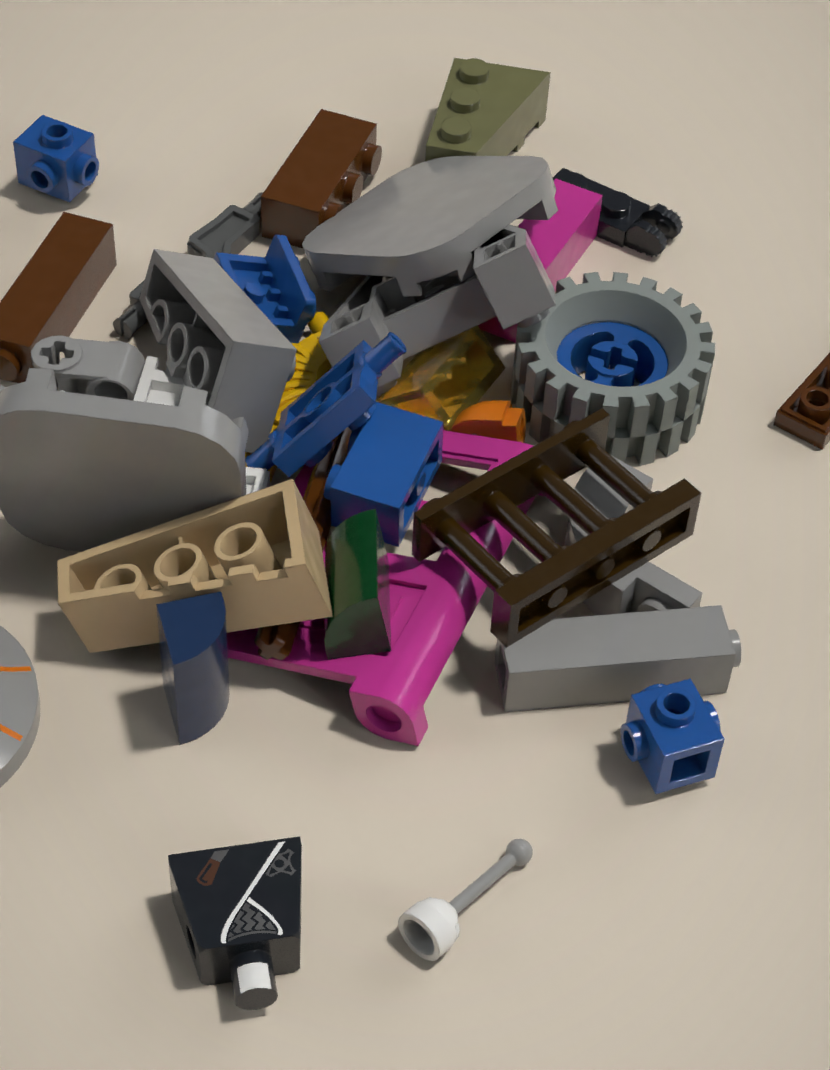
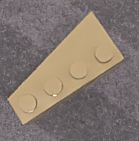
[57,479,333,653]

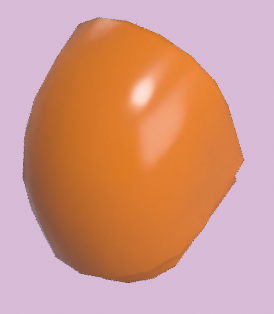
[449,400,526,443]

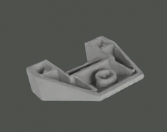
[319,224,556,397]

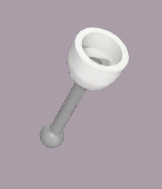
[398,839,533,961]

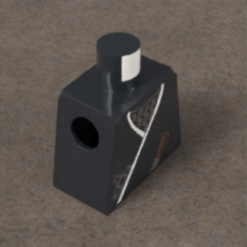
[168,836,302,1010]

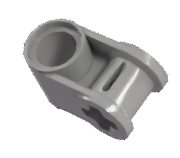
[31,336,145,400]

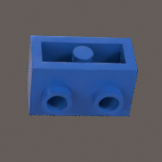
[324,402,443,547]

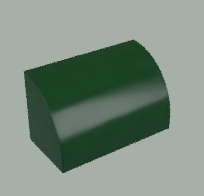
[325,509,391,660]

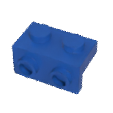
[214,234,316,343]

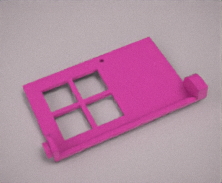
[227,430,545,746]

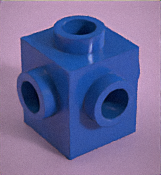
[13,115,99,203]
[620,678,725,794]

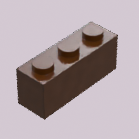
[261,109,382,248]

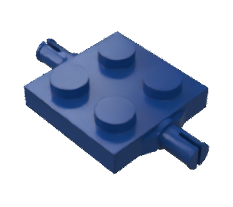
[245,332,407,477]

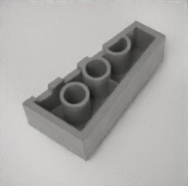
[139,249,297,453]

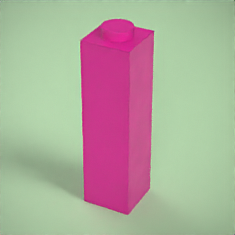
[475,179,603,343]

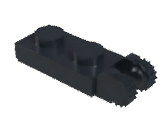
[553,168,683,257]

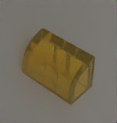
[376,325,506,431]

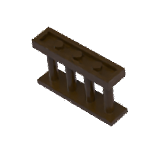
[411,408,701,648]

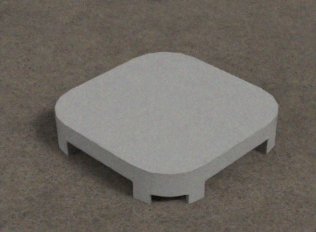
[302,156,558,297]
[0,368,249,552]

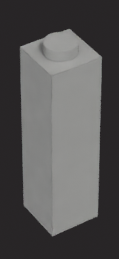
[494,605,741,712]

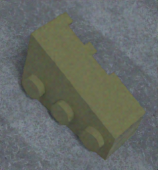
[425,58,551,161]

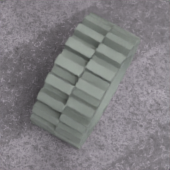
[510,272,715,466]

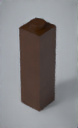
[0,212,117,383]

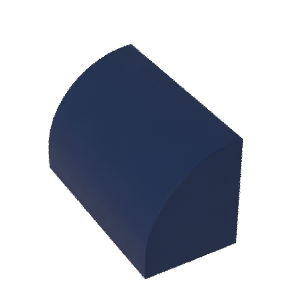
[156,591,230,745]

